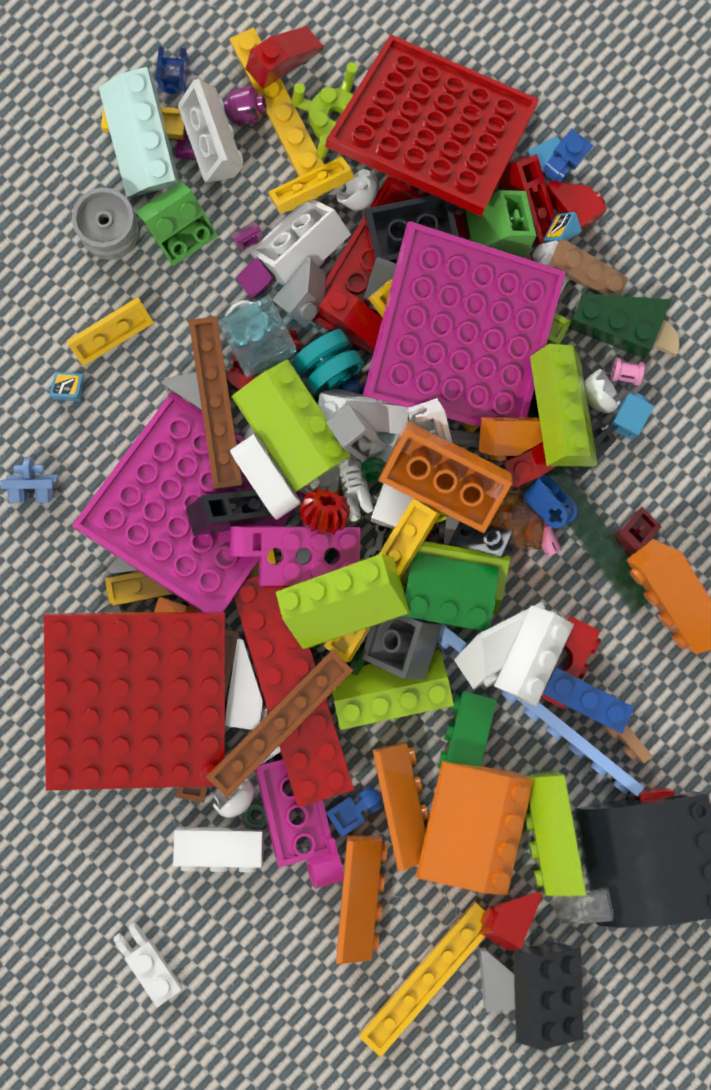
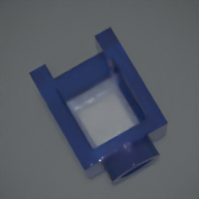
[155,46,189,94]

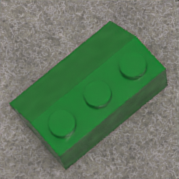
[403,553,499,631]

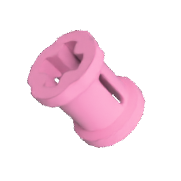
[610,357,645,387]

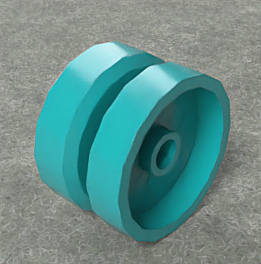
[292,329,365,398]

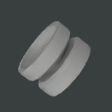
[72,187,140,260]

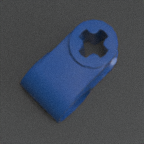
[522,474,578,528]

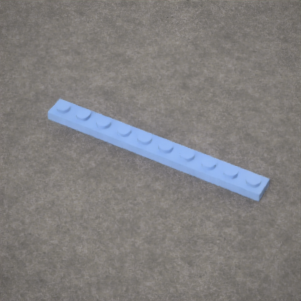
[437,623,644,796]

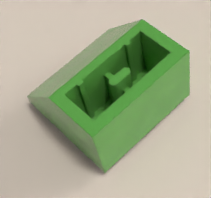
[136,181,218,266]
[463,190,536,258]

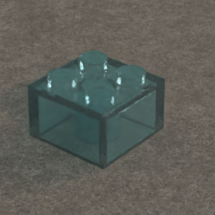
[218,295,296,379]

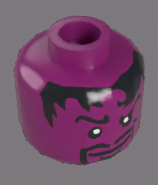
[224,86,267,126]

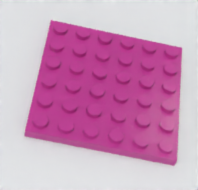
[363,222,566,427]
[72,392,305,612]

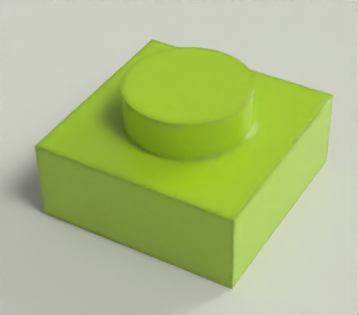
[547,312,570,344]

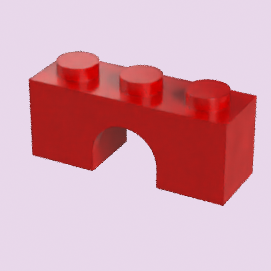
[540,615,601,709]

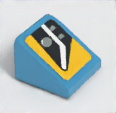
[543,212,582,243]
[50,372,84,402]

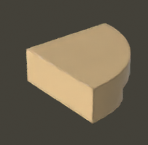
[653,320,679,357]

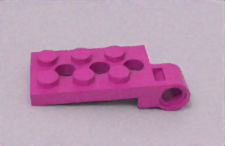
[230,526,360,586]
[255,759,344,889]

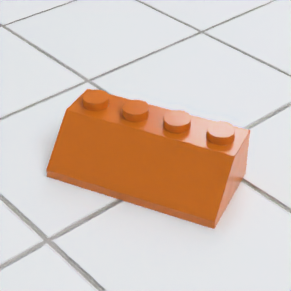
[378,421,513,533]
[626,539,711,654]
[372,742,429,871]
[336,833,387,964]

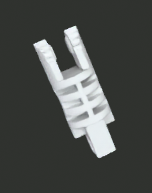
[339,452,374,522]

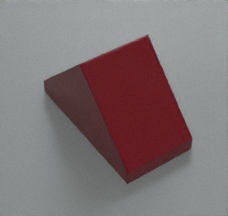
[610,507,662,556]

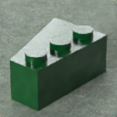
[568,293,672,359]

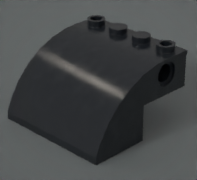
[575,791,711,928]

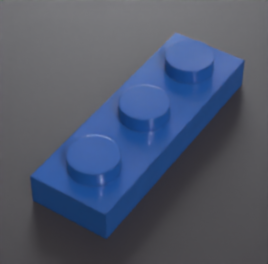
[542,667,635,734]

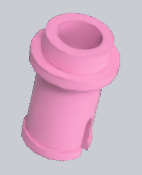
[532,521,563,557]

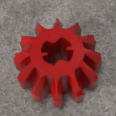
[300,488,350,535]

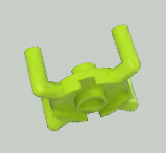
[292,62,358,158]

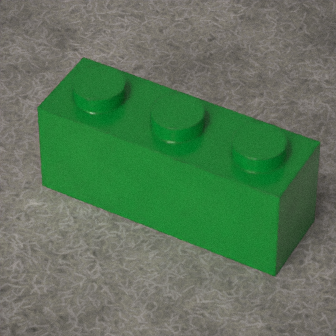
[437,690,497,769]

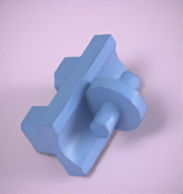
[0,457,59,503]

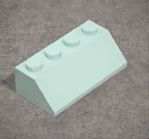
[99,67,179,198]

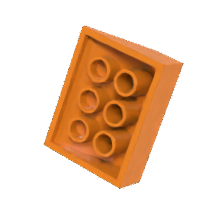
[416,761,534,895]

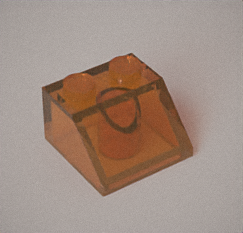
[489,490,545,550]

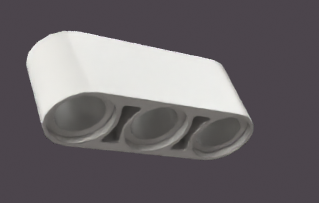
[230,434,301,520]

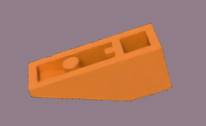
[479,417,543,461]

